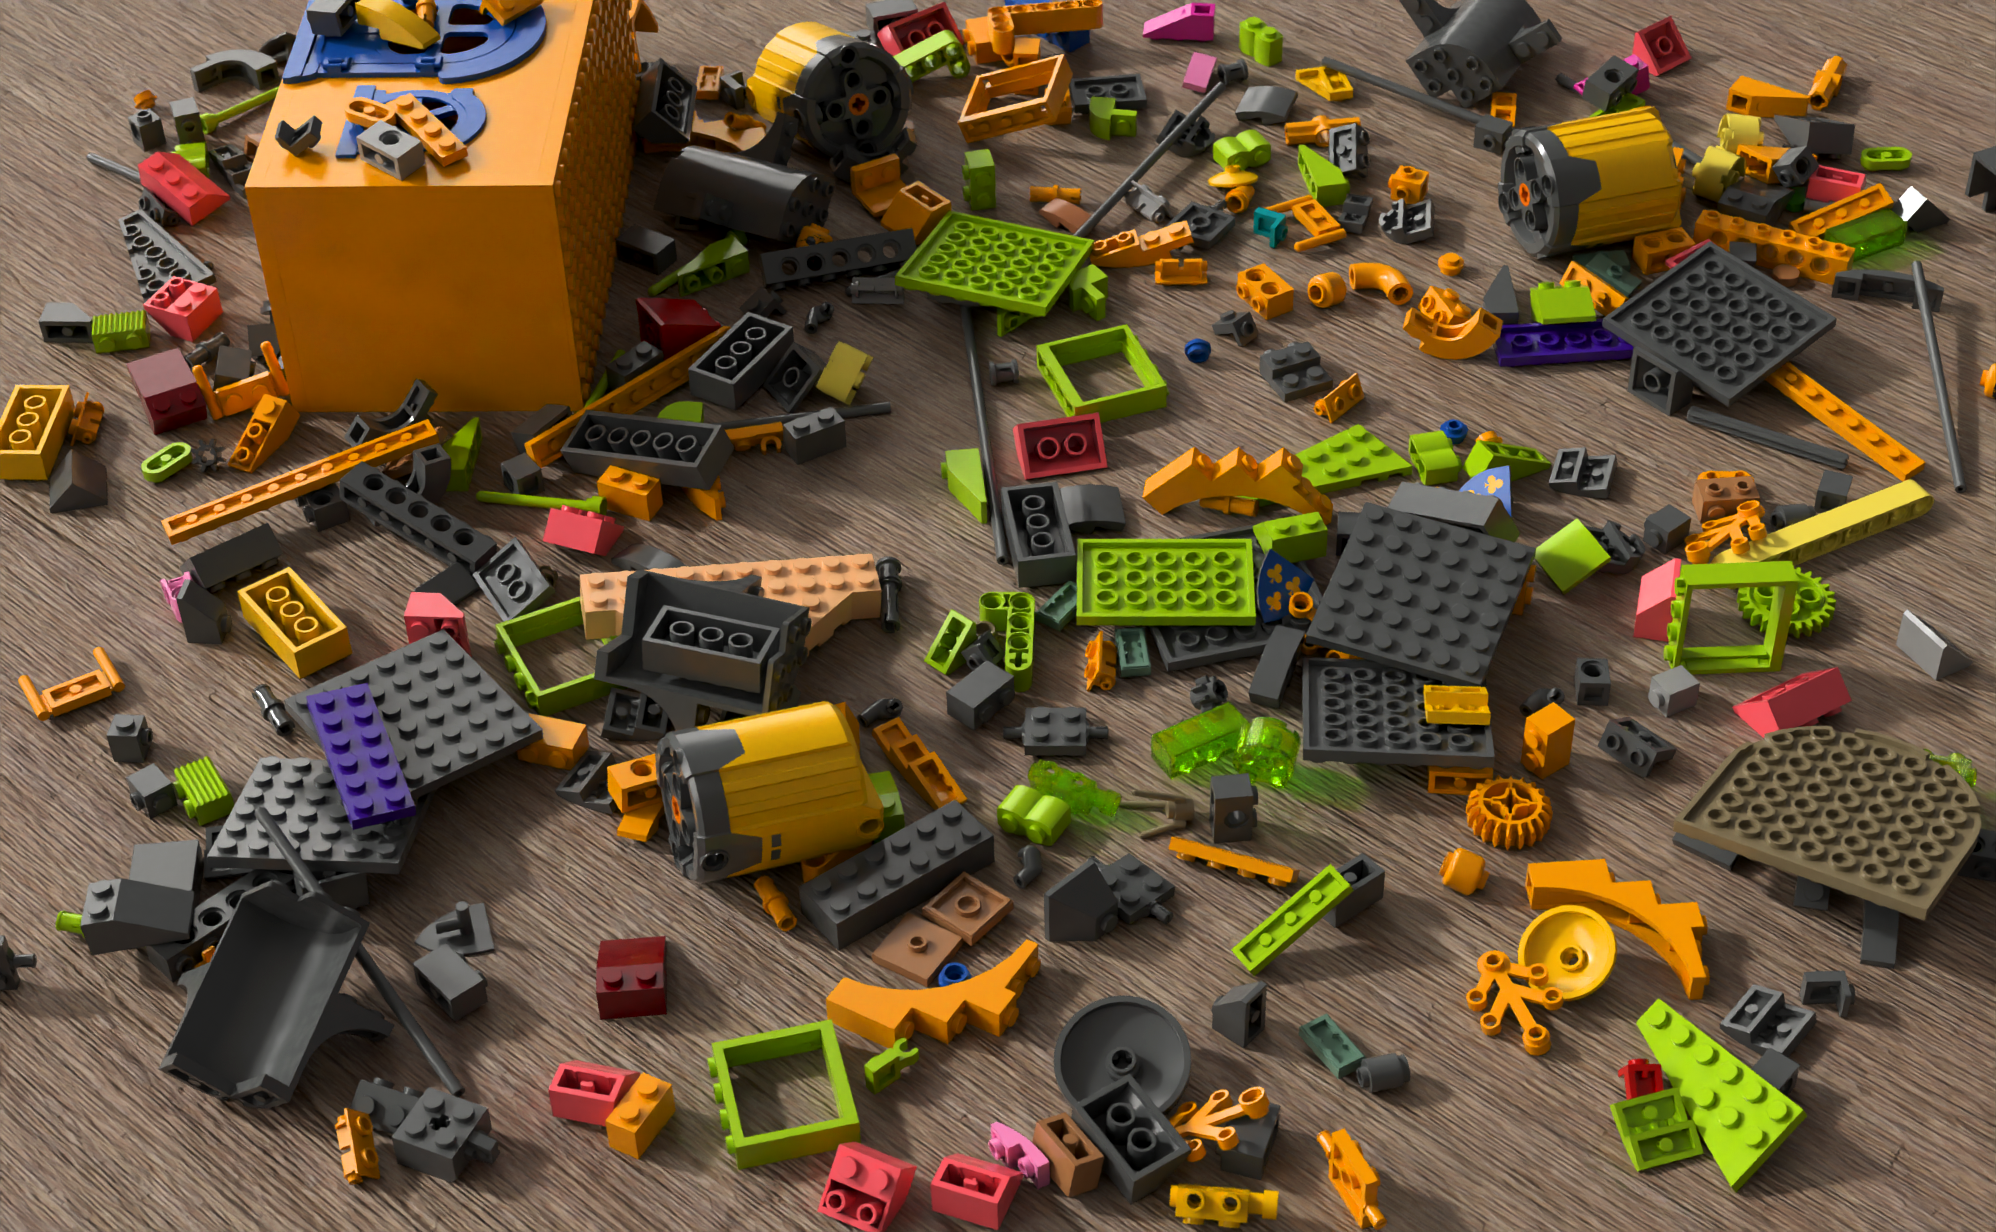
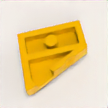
[1295,66,1353,101]

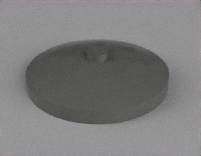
[1054,995,1192,1116]

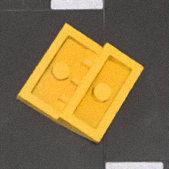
[1423,685,1491,725]

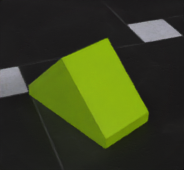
[924,609,977,675]

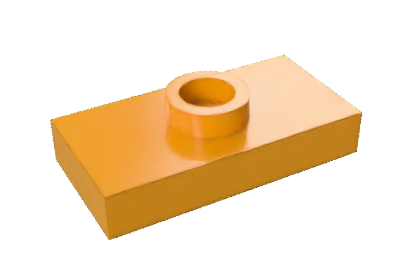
[696,66,724,99]

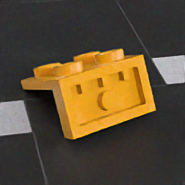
[850,153,907,217]

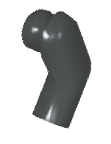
[804,302,834,334]
[1519,688,1565,717]
[857,698,903,727]
[1013,845,1043,889]

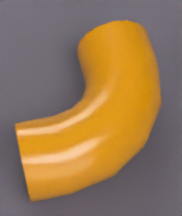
[1349,263,1413,305]

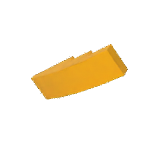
[872,717,967,810]

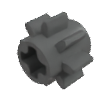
[191,439,227,472]
[1190,675,1228,714]

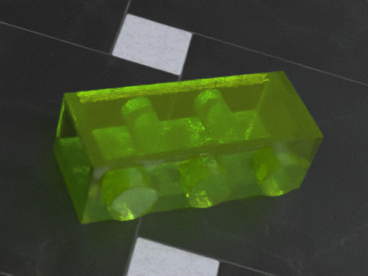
[1824,208,1908,262]
[1151,702,1250,779]

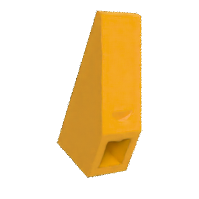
[1726,75,1810,118]
[227,393,300,474]

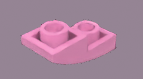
[1182,52,1217,93]
[988,1122,1050,1189]

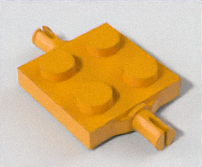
[1317,1128,1387,1230]

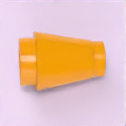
[1225,184,1255,213]

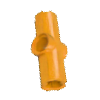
[1808,56,1848,111]
[1285,115,1361,147]

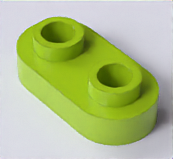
[1860,147,1912,171]
[141,442,193,483]

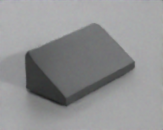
[414,562,480,605]

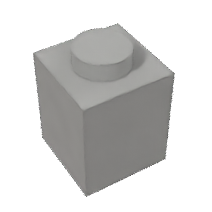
[1648,665,1700,717]

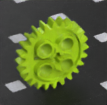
[1736,567,1836,639]

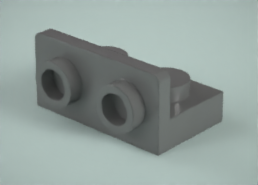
[1329,123,1370,178]
[1598,717,1677,778]

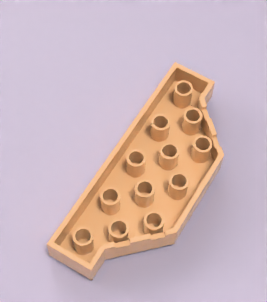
[580,554,882,657]

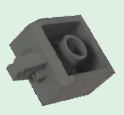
[391,1087,500,1182]

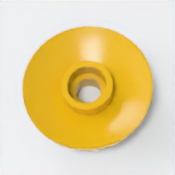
[1208,165,1258,187]

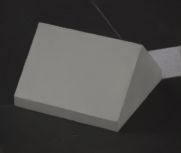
[1896,609,1973,681]

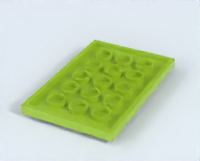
[1077,539,1256,626]

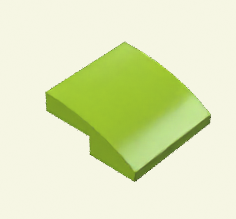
[1534,518,1611,595]
[1610,1087,1704,1171]

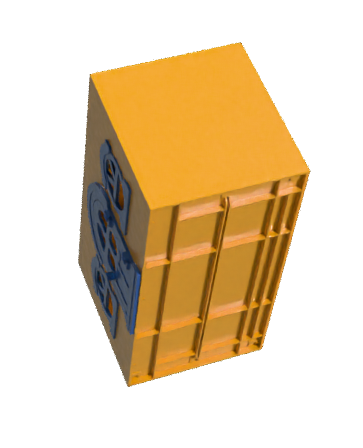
[245,0,641,412]

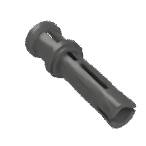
[875,556,902,633]

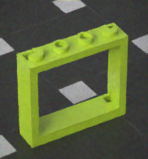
[1037,324,1170,423]
[1663,561,1798,675]
[494,596,629,716]
[707,1019,861,1170]

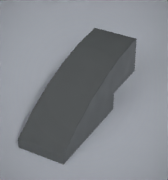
[1248,625,1306,709]

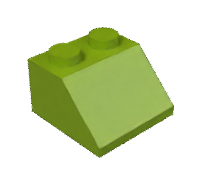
[1530,280,1596,325]
[1253,512,1328,563]

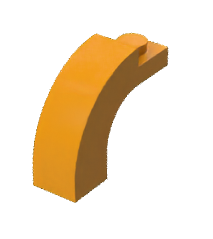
[1403,307,1503,360]

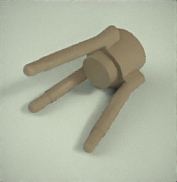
[1117,789,1194,839]

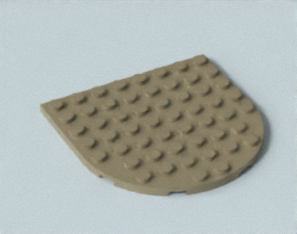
[1673,726,1982,921]

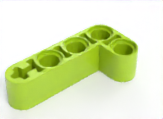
[893,30,971,82]
[979,592,1035,692]

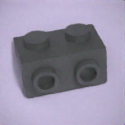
[350,1077,423,1134]

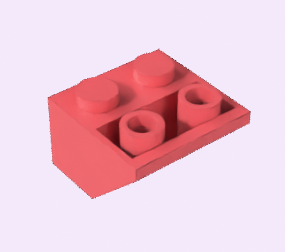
[1806,165,1866,203]
[143,276,223,342]
[543,505,624,556]
[1633,558,1681,642]
[404,592,472,657]
[548,1060,640,1126]
[817,1142,917,1232]
[931,1153,1024,1230]

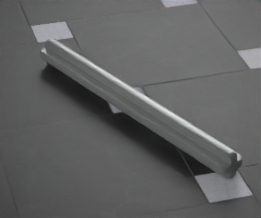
[1687,406,1849,470]

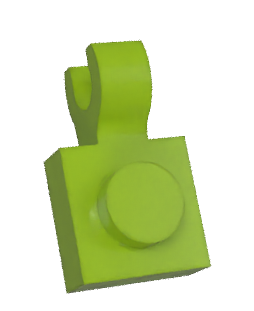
[864,1037,919,1095]

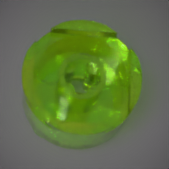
[1232,717,1301,788]

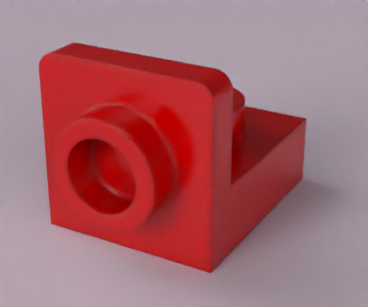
[1618,1059,1664,1100]

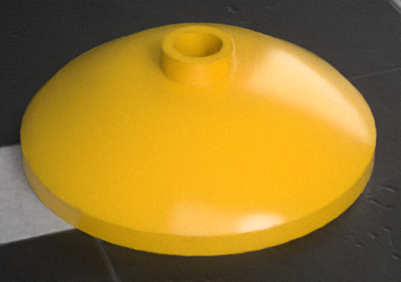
[1518,905,1617,1001]

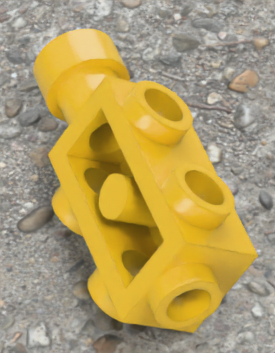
[1169,1183,1279,1228]

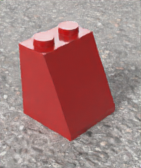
[636,297,721,361]

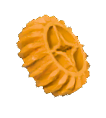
[1466,775,1553,850]

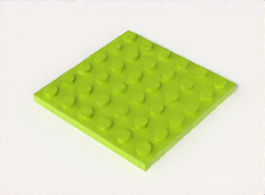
[895,211,1095,317]

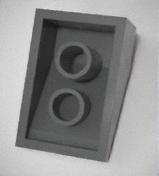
[1774,115,1855,159]
[1717,176,1795,227]
[80,878,196,955]

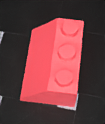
[877,1,965,57]
[138,152,230,226]
[1013,413,1108,480]
[1732,667,1852,738]

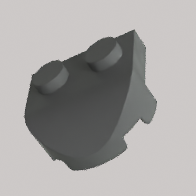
[1155,110,1215,157]
[1379,198,1435,244]
[1585,520,1645,575]

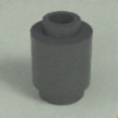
[1770,503,1816,531]
[1357,1053,1410,1093]

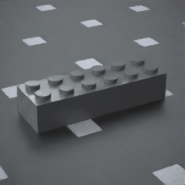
[560,410,735,490]
[799,800,995,951]

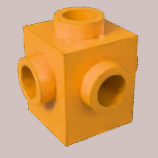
[1388,165,1429,204]

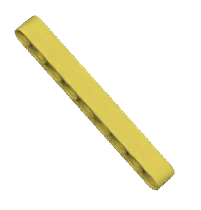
[1710,479,1934,590]

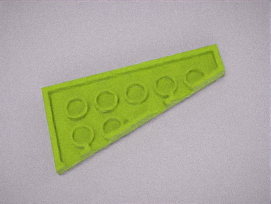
[1237,424,1413,507]
[1636,998,1808,1193]

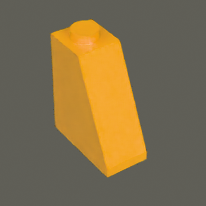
[1736,144,1818,184]

